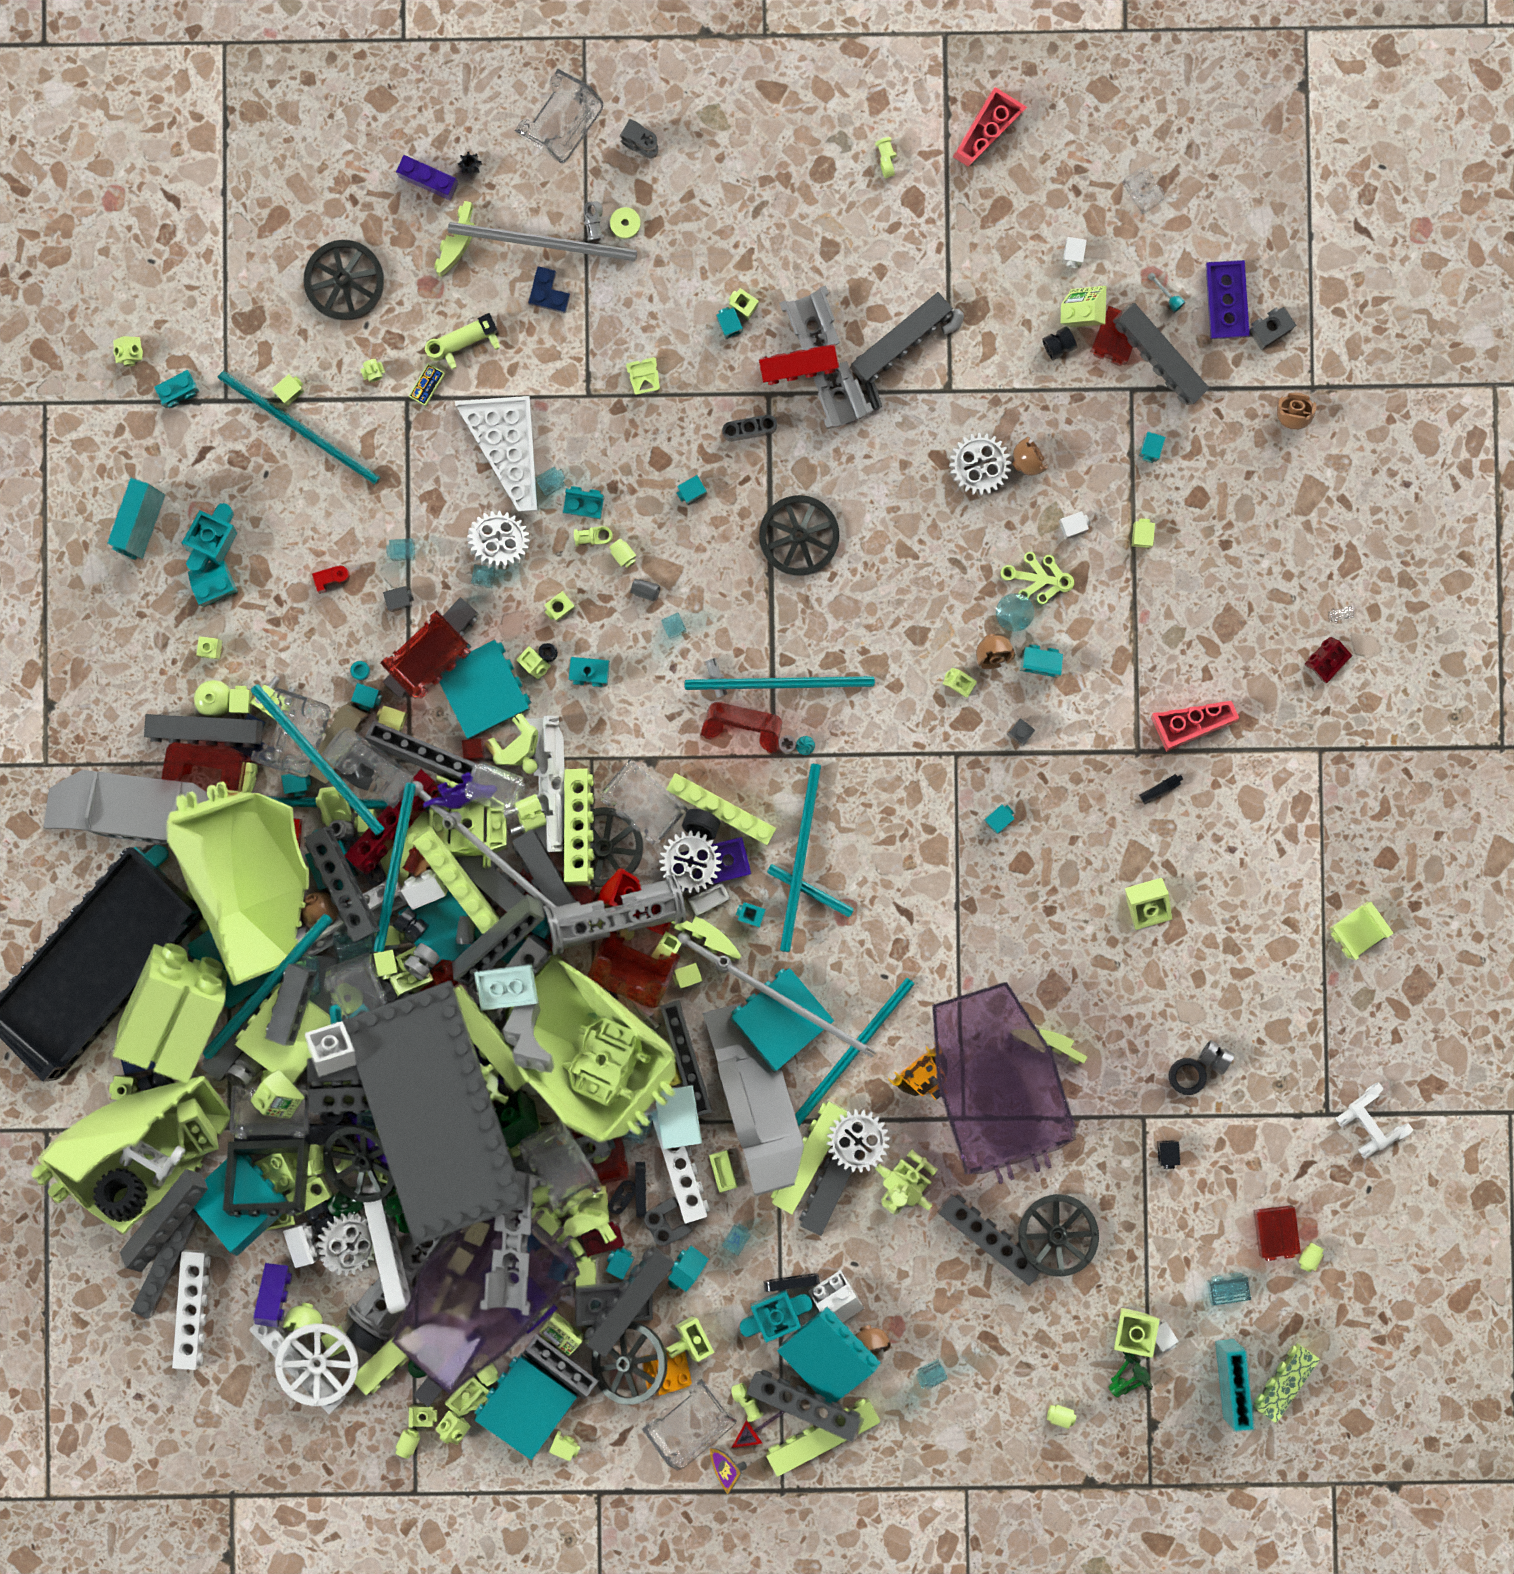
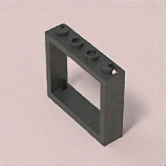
[223,1139,309,1218]

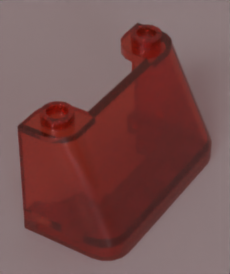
[700,702,782,754]

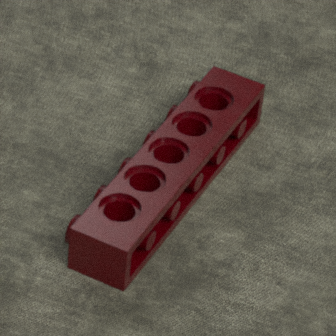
[344,769,440,875]

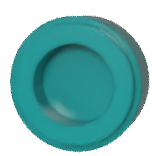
[350,661,370,680]

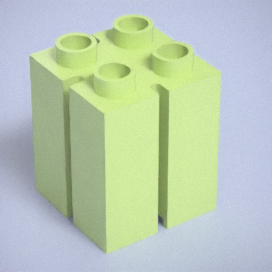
[113,943,228,1083]

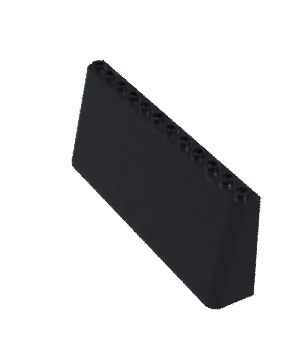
[0,847,203,1082]

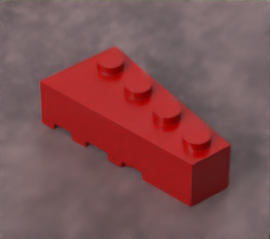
[759,344,839,385]

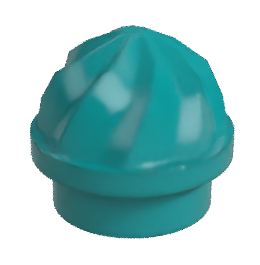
[796,736,815,755]

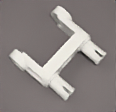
[1335,1082,1413,1160]
[119,1140,185,1186]

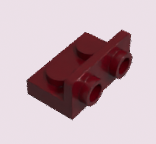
[1305,637,1353,683]
[581,1221,625,1257]

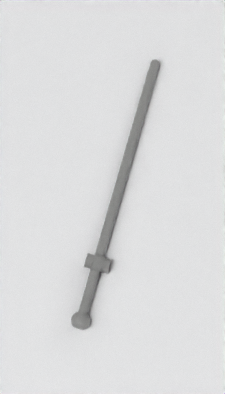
[413,781,584,933]
[677,932,876,1057]

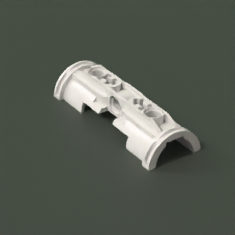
[526,716,564,852]

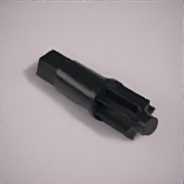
[1139,774,1183,805]

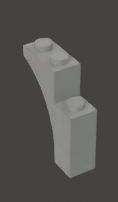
[503,1000,554,1073]

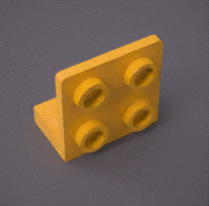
[641,1351,692,1396]

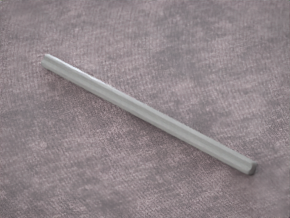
[448,222,637,261]

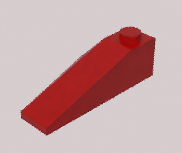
[597,868,671,935]

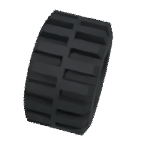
[93,1168,148,1222]

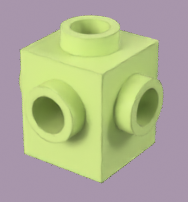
[113,336,143,366]
[109,1074,139,1100]
[435,1411,471,1445]

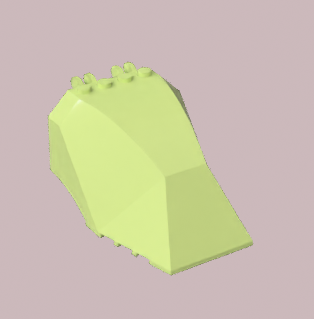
[167,782,309,985]
[505,954,675,1142]
[31,1076,233,1235]

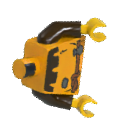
[888,1042,945,1100]

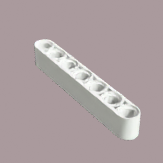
[362,1181,412,1314]

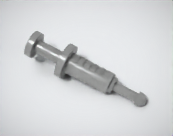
[626,995,661,1031]

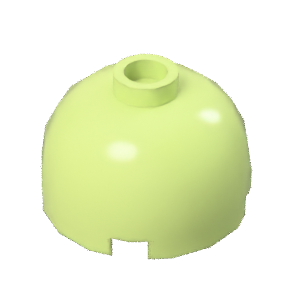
[194,680,230,718]
[283,1303,323,1336]

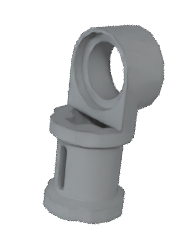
[584,201,604,241]

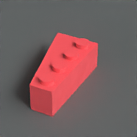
[952,87,1027,167]
[1151,701,1239,752]

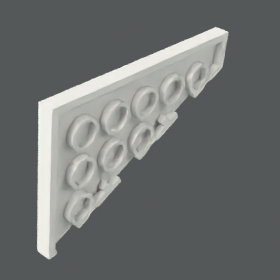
[455,396,538,512]

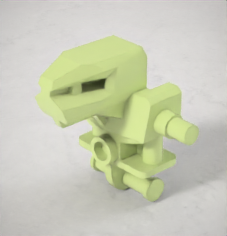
[875,1149,938,1215]

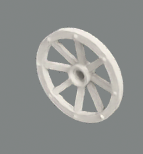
[275,1323,358,1406]

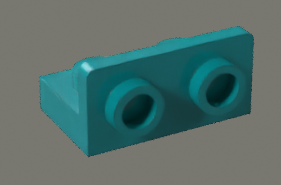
[154,369,199,409]
[563,486,605,520]

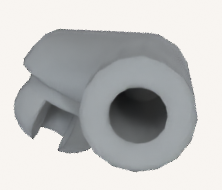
[941,308,964,335]

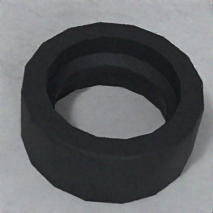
[682,809,721,840]
[1169,1058,1207,1095]
[346,1321,384,1354]

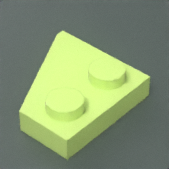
[445,1374,490,1417]

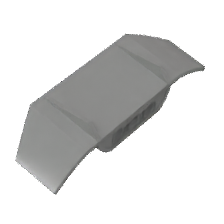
[44,770,209,845]
[703,1003,804,1196]

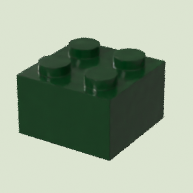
[494,1090,540,1149]

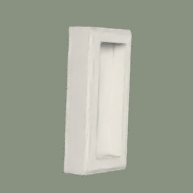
[688,882,731,916]

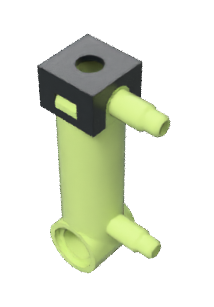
[425,313,500,369]

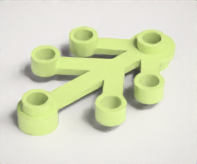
[1000,552,1074,605]

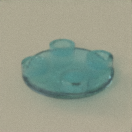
[996,593,1034,631]

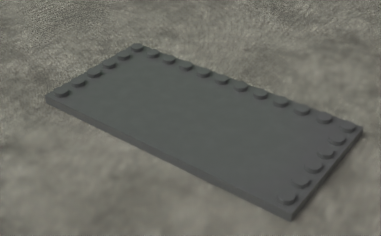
[343,981,526,1245]

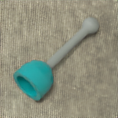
[1148,273,1185,313]

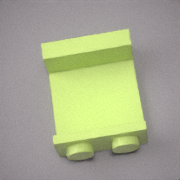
[1330,902,1394,960]

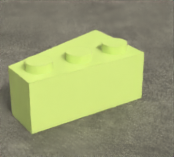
[176,1098,219,1162]

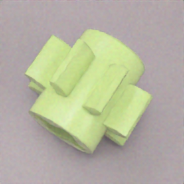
[360,359,385,383]

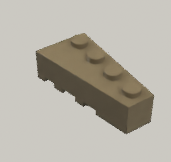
[306,701,371,784]

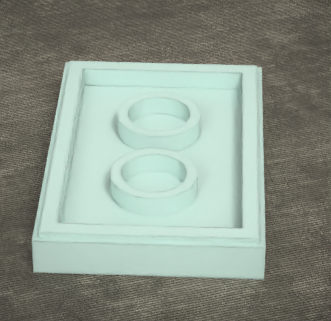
[474,964,538,1011]
[655,1085,702,1149]

